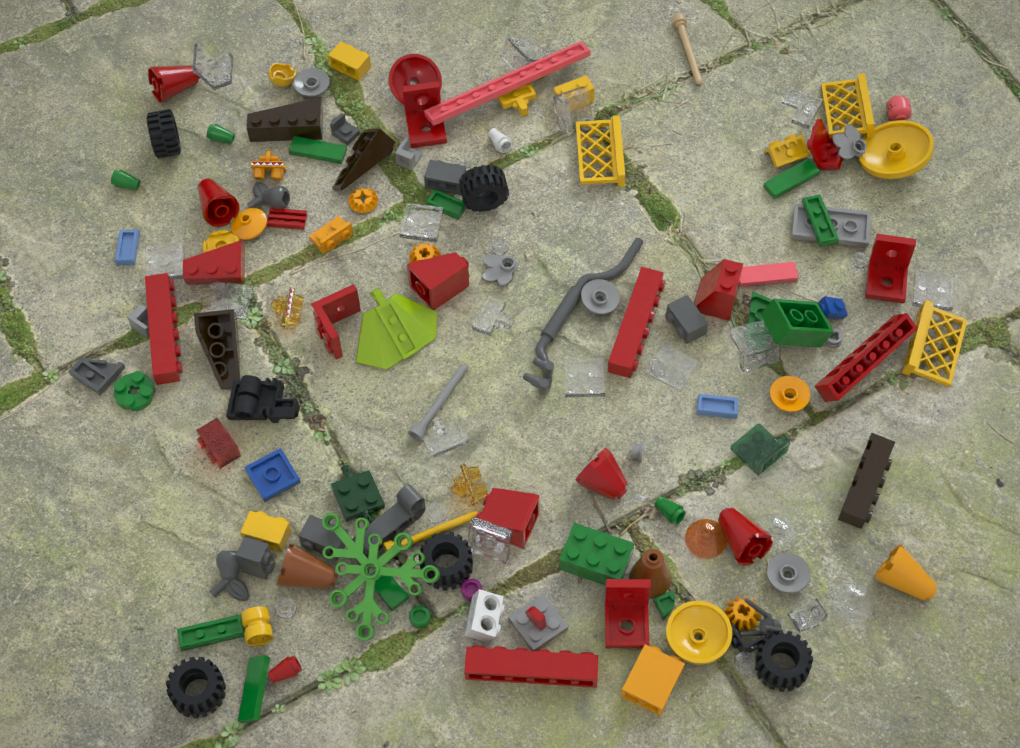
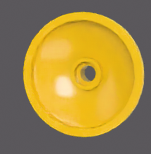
[666,601,732,664]

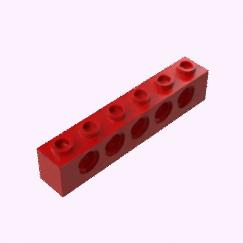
[814,313,918,402]

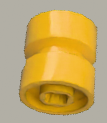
[241,606,274,646]

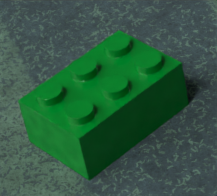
[761,299,834,347]
[559,523,634,585]

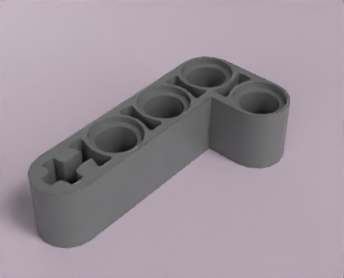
[352,484,426,558]

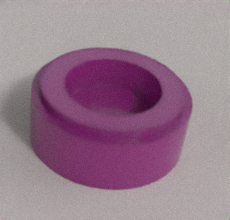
[461,579,482,601]

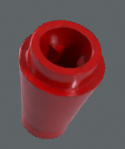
[268,655,302,684]

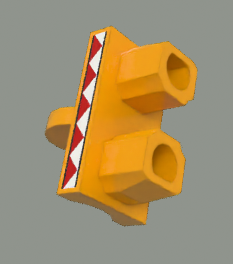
[250,150,287,181]

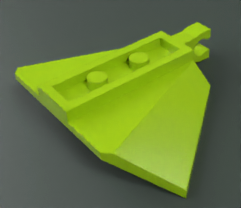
[355,288,437,370]

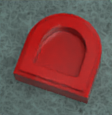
[525,606,546,631]

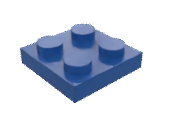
[244,448,301,502]

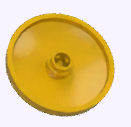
[859,120,934,179]

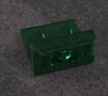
[730,424,791,476]

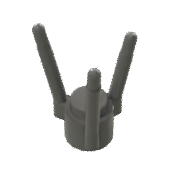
[740,598,782,636]

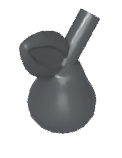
[247,182,290,210]
[209,551,249,601]

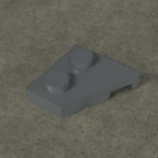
[68,357,125,395]

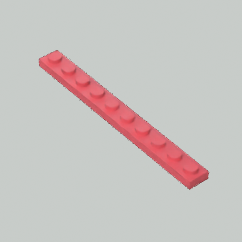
[424,41,591,126]

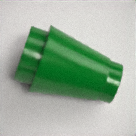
[206,124,235,144]
[111,169,140,190]
[654,496,686,525]

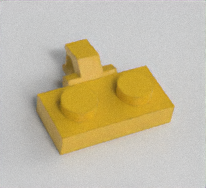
[497,83,536,117]

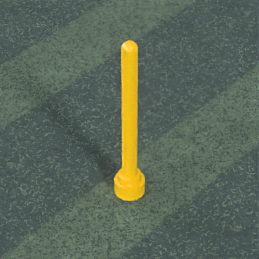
[383,511,478,556]

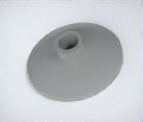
[294,68,330,97]
[581,279,620,315]
[767,553,810,593]

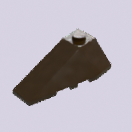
[332,128,396,191]
[194,309,241,390]

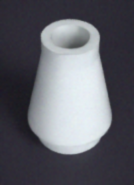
[488,128,512,153]

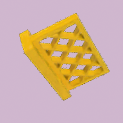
[821,73,875,138]
[576,115,625,187]
[902,300,967,387]

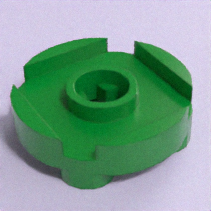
[113,371,155,411]

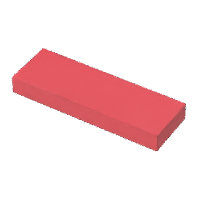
[740,261,798,287]

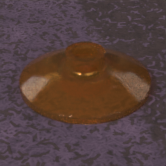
[685,519,727,558]

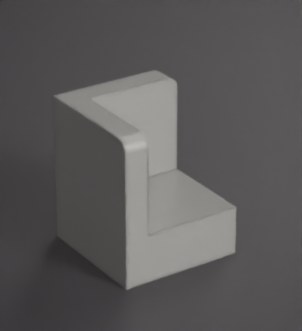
[395,138,422,171]
[128,304,150,339]

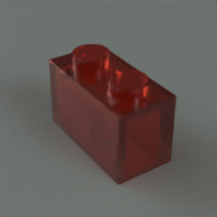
[196,418,241,469]

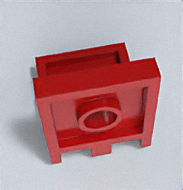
[402,81,447,148]
[865,233,916,304]
[311,284,361,359]
[604,579,651,649]

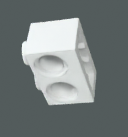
[464,589,504,643]

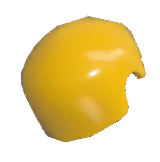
[268,63,297,87]

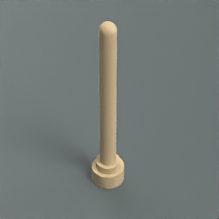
[671,14,703,85]

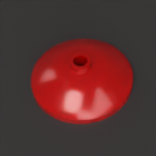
[388,54,442,105]

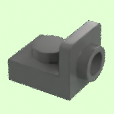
[330,113,360,145]

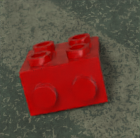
[807,119,844,170]

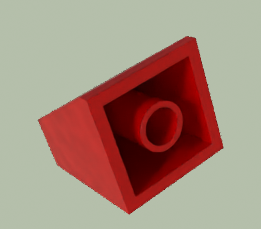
[407,252,470,310]
[694,259,743,321]
[475,488,540,549]

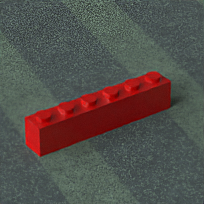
[608,267,666,378]
[145,273,183,385]
[464,645,599,688]

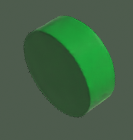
[409,606,431,629]

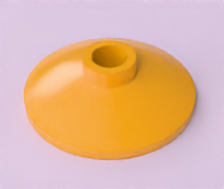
[231,208,267,240]
[770,376,810,412]

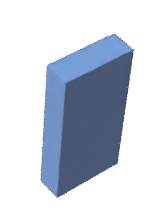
[115,230,140,265]
[696,394,739,419]

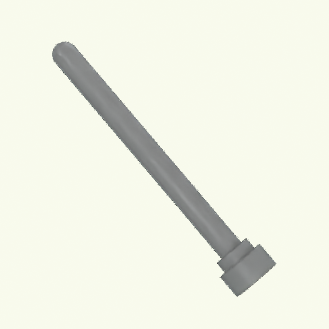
[408,364,467,442]

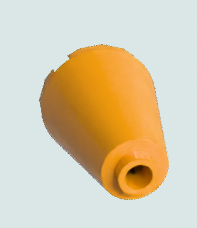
[875,544,937,601]

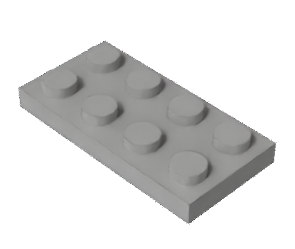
[791,204,871,247]

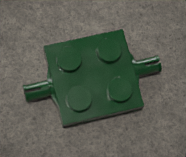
[331,465,385,524]

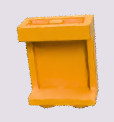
[621,644,685,716]

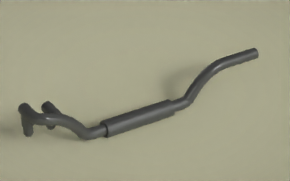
[523,238,644,395]

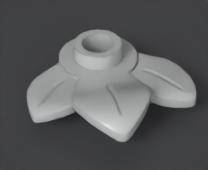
[832,124,867,159]
[482,254,517,286]

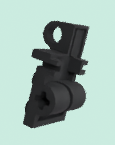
[226,375,300,423]

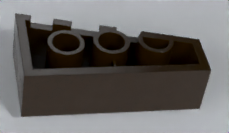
[247,97,323,142]
[838,433,895,529]

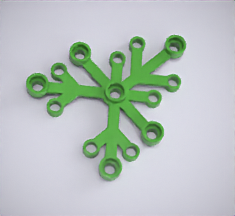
[322,513,440,641]

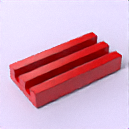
[267,208,308,230]

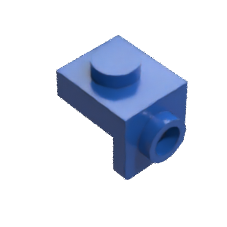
[817,296,848,319]

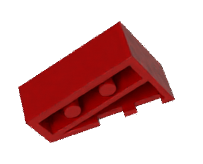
[182,240,245,285]

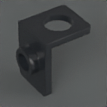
[731,623,765,656]

